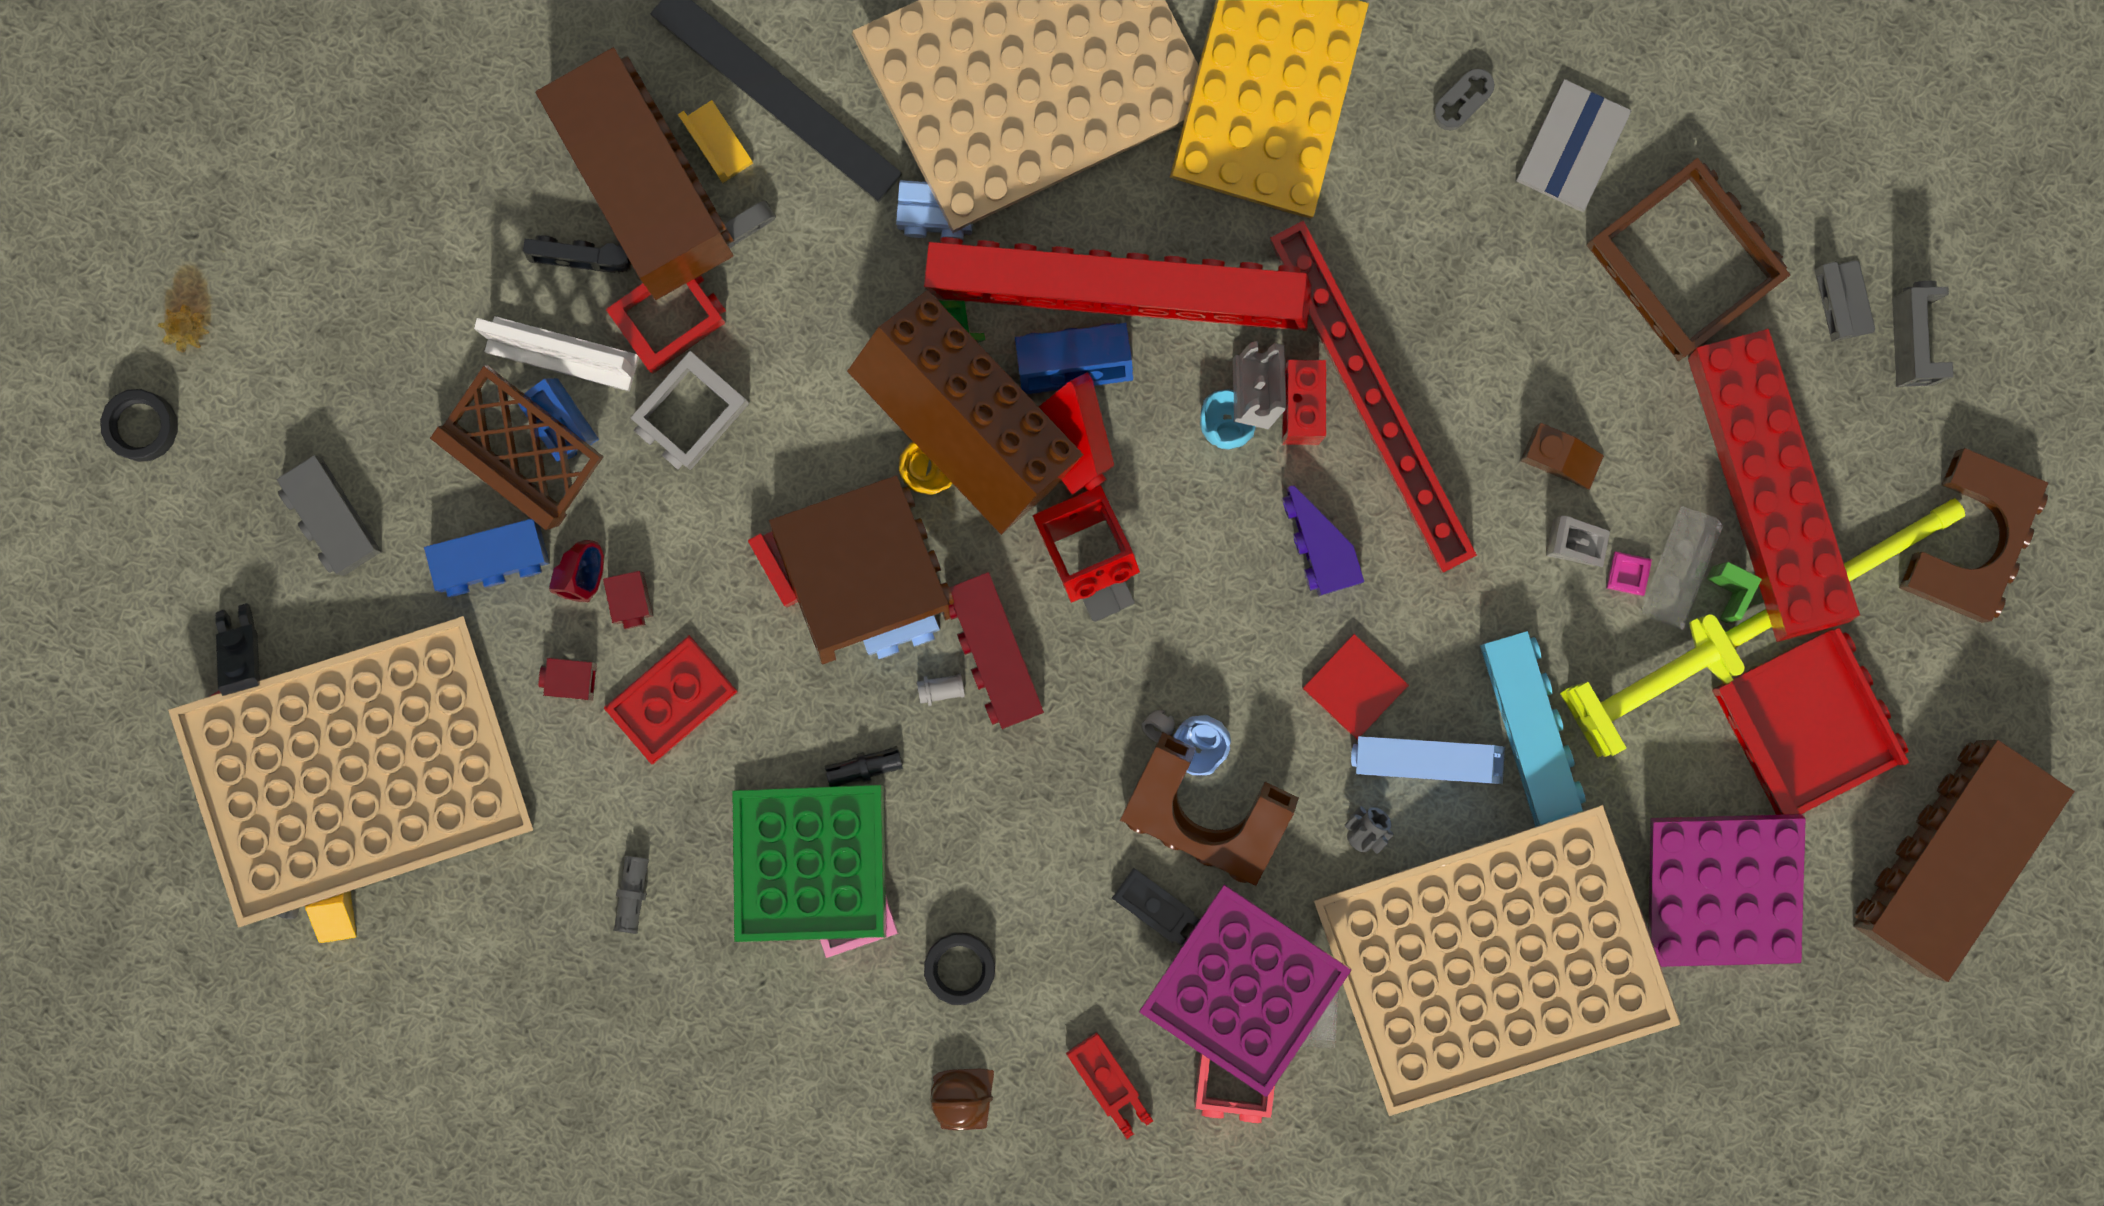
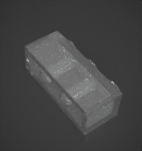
[1640,506,1723,630]

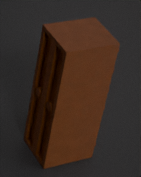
[535,47,734,300]
[847,290,1084,535]
[1853,740,2075,982]

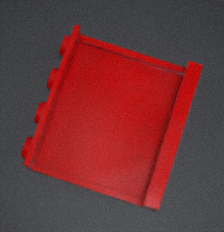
[1712,628,1909,815]

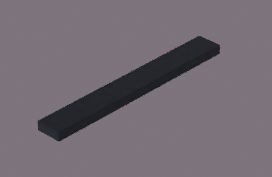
[650,0,902,203]

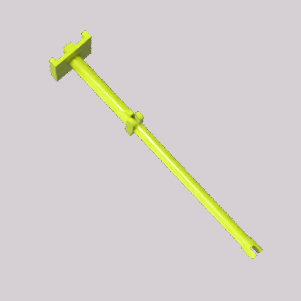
[1560,498,1965,758]

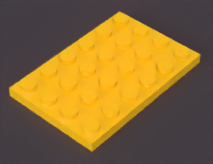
[1170,0,1369,219]

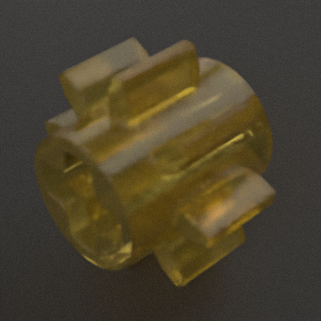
[158,304,209,353]

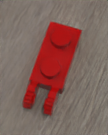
[1066,1031,1153,1139]

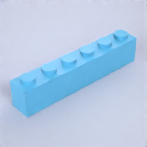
[1480,631,1586,827]

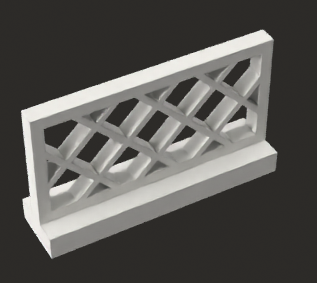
[474,316,639,392]

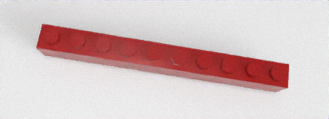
[1270,220,1477,574]

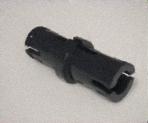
[825,746,903,787]

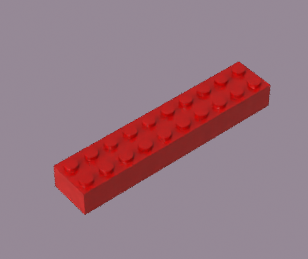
[924,237,1312,331]

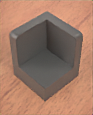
[1083,582,1135,622]

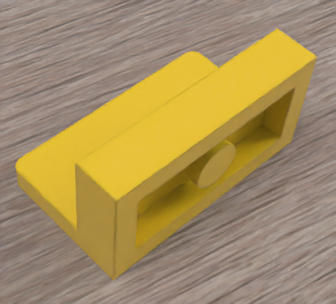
[678,100,753,183]

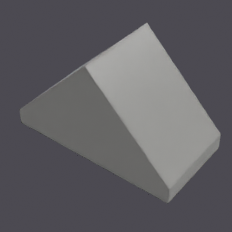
[1546,516,1610,567]

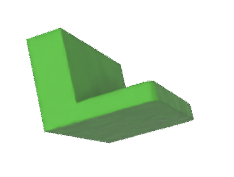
[1707,562,1762,623]

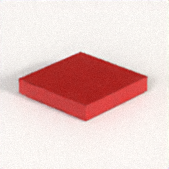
[1302,634,1409,740]

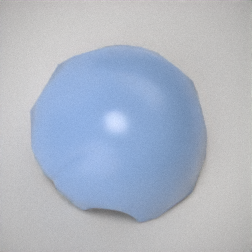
[1173,715,1231,775]

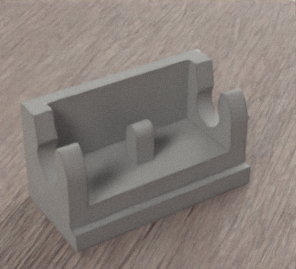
[1233,341,1286,429]

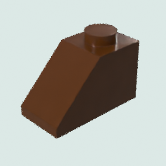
[1521,423,1604,490]

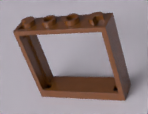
[1586,158,1790,362]

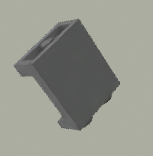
[1892,281,1954,387]

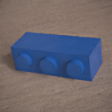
[1015,323,1133,394]
[424,519,550,597]

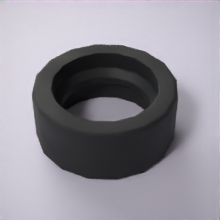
[100,389,178,462]
[924,932,995,1005]

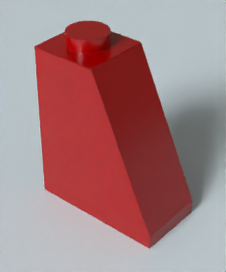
[1039,372,1114,495]

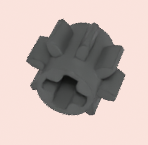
[1345,806,1394,854]

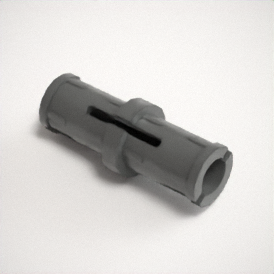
[613,856,649,934]

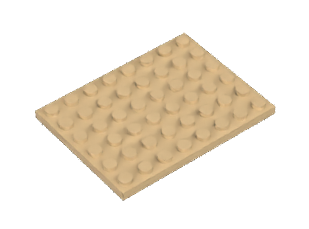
[852,0,1199,233]
[168,616,533,927]
[1314,804,1681,1116]

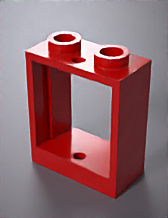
[606,275,726,374]
[1282,360,1326,445]
[1032,485,1140,603]

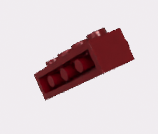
[949,572,1044,730]

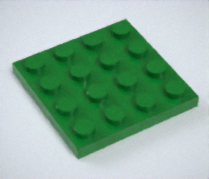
[732,785,886,942]

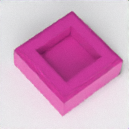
[1606,551,1652,596]

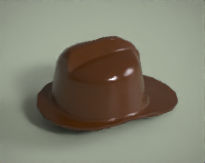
[930,1068,995,1130]

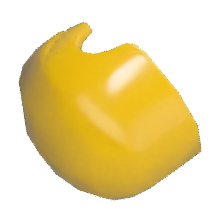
[899,442,952,495]

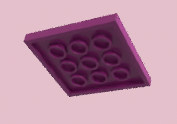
[1648,814,1806,967]
[1139,884,1352,1097]

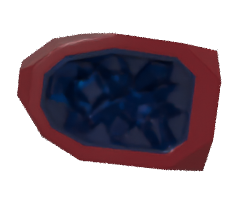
[549,539,604,602]

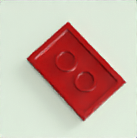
[604,635,738,765]

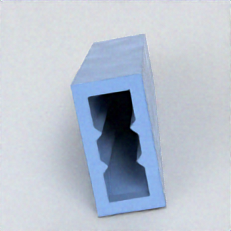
[1351,736,1505,784]

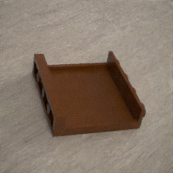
[769,475,954,665]

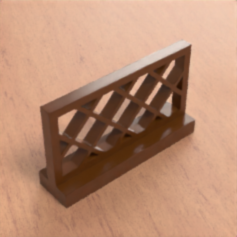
[430,365,604,530]

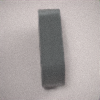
[1433,69,1495,131]
[725,201,776,248]

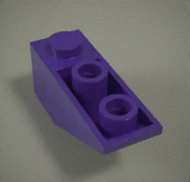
[1282,485,1364,597]

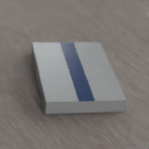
[1516,79,1632,212]

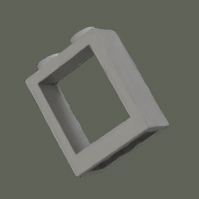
[631,351,750,470]

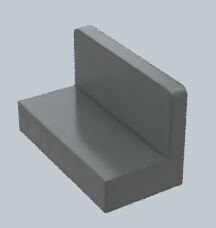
[1815,261,1875,342]

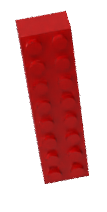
[1688,329,1860,642]

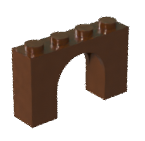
[1899,448,2048,623]
[1120,732,1299,886]

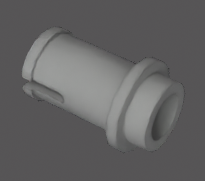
[917,673,965,706]

